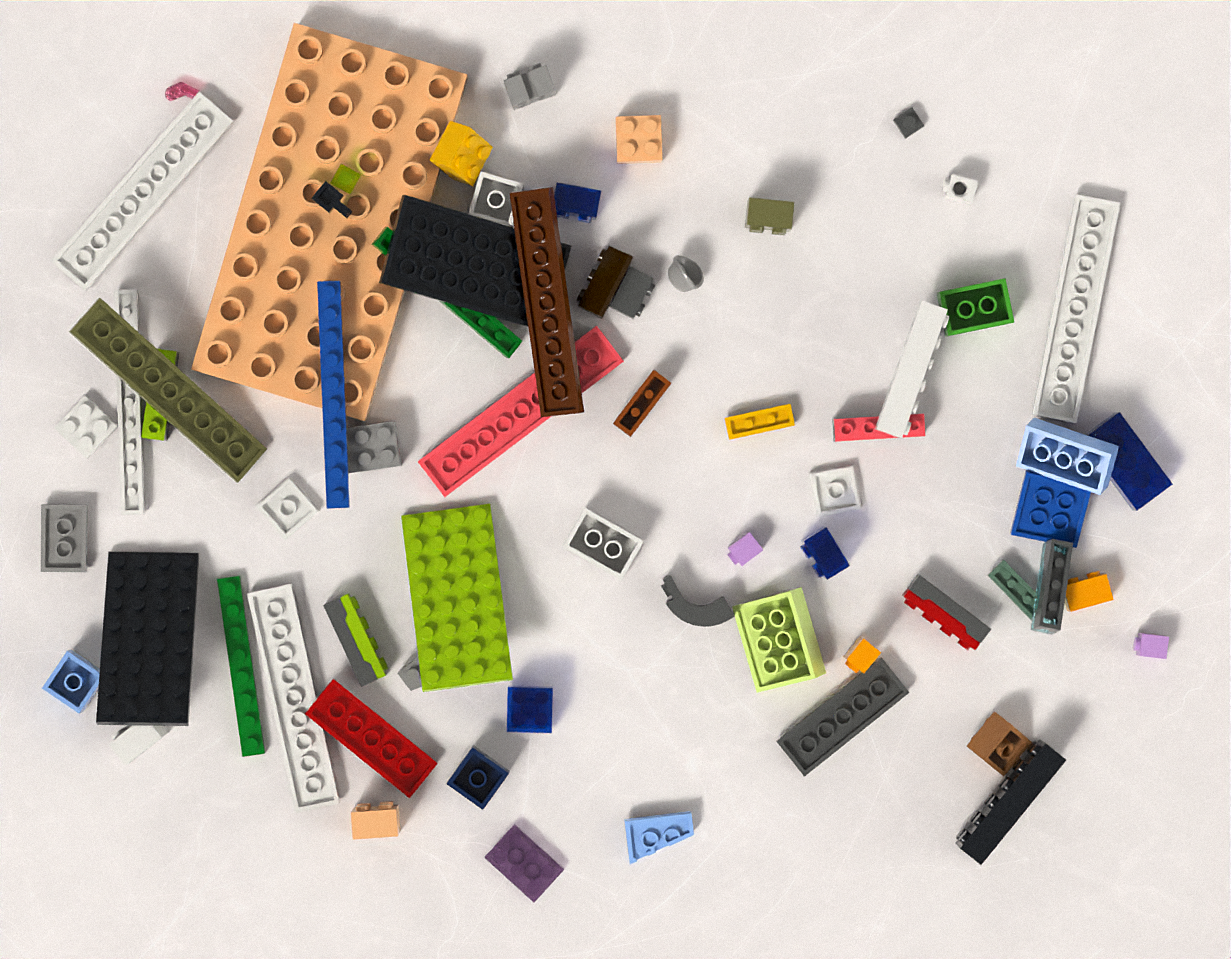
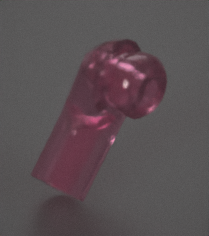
[165,82,200,101]

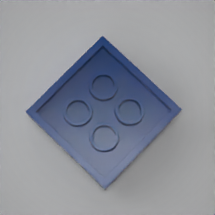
[1010,470,1091,548]

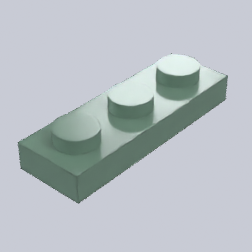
[987,560,1039,623]

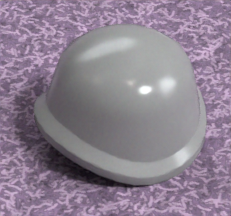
[668,255,704,292]

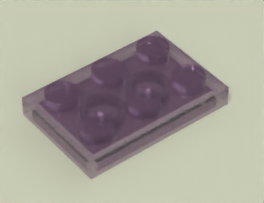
[484,824,564,903]

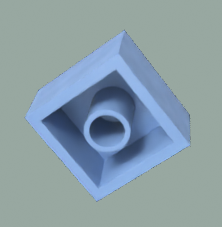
[42,650,100,714]

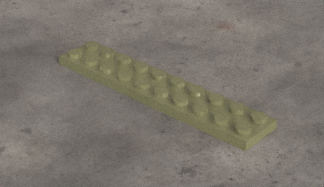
[69,298,267,483]

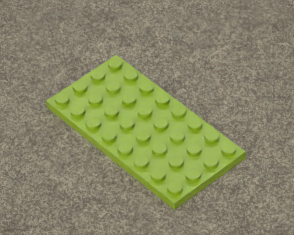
[401,503,513,692]

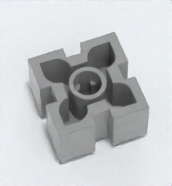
[504,63,556,110]

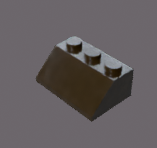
[576,246,633,319]

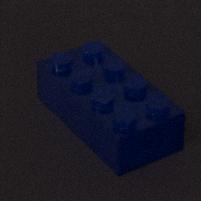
[1085,412,1173,511]

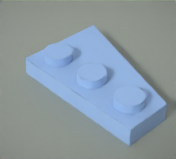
[624,811,694,864]

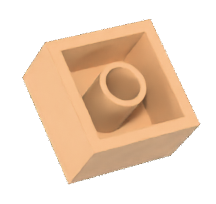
[615,115,662,164]
[351,801,400,840]

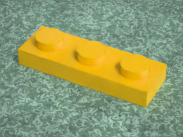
[724,404,795,440]

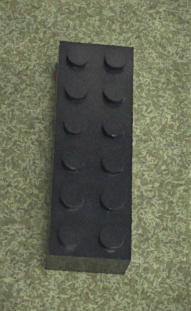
[955,739,1066,865]

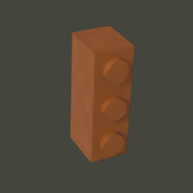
[613,370,671,437]

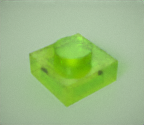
[330,164,361,195]

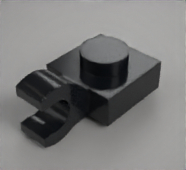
[311,181,353,218]

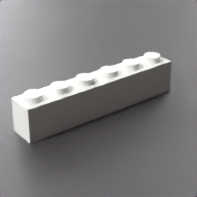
[875,301,949,438]

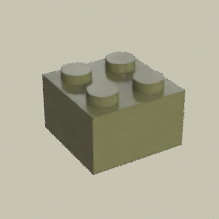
[745,197,795,235]

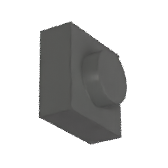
[893,107,924,139]

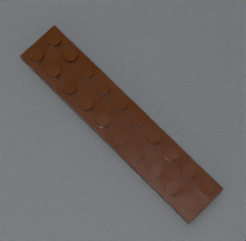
[510,187,584,417]

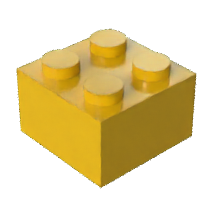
[430,121,493,186]

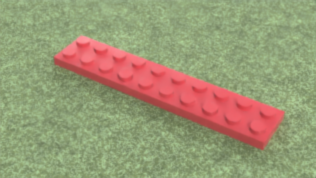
[418,326,624,497]

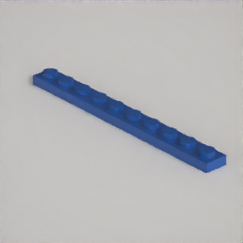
[317,281,350,509]

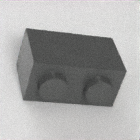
[609,266,655,319]

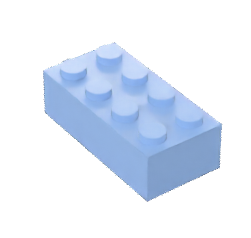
[1016,418,1119,495]

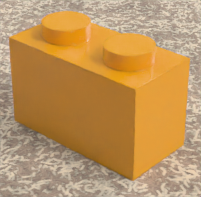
[1065,571,1114,612]
[843,636,881,673]

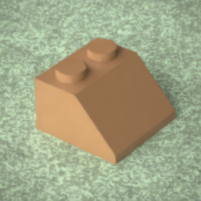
[967,711,1032,777]

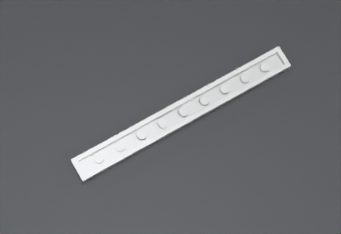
[114,289,144,515]

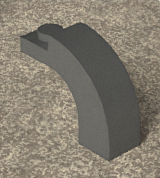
[661,575,735,627]

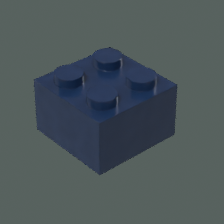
[446,745,510,810]

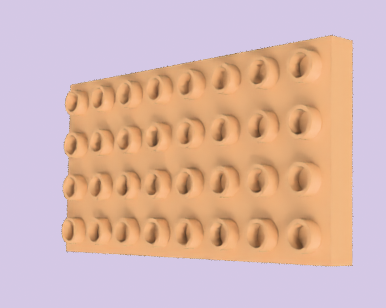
[191,23,468,421]

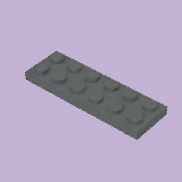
[776,657,910,777]

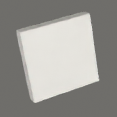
[809,465,861,517]
[256,477,320,540]

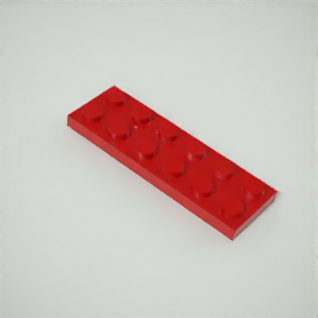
[304,679,438,798]

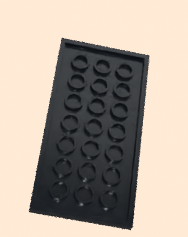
[379,195,571,327]
[96,551,199,726]

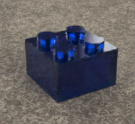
[554,182,601,223]
[800,526,850,580]
[507,685,553,733]

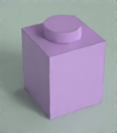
[727,532,763,566]
[1133,633,1169,659]

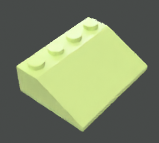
[732,587,826,693]

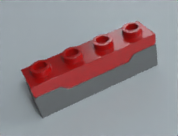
[902,574,991,651]

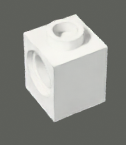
[942,174,978,205]

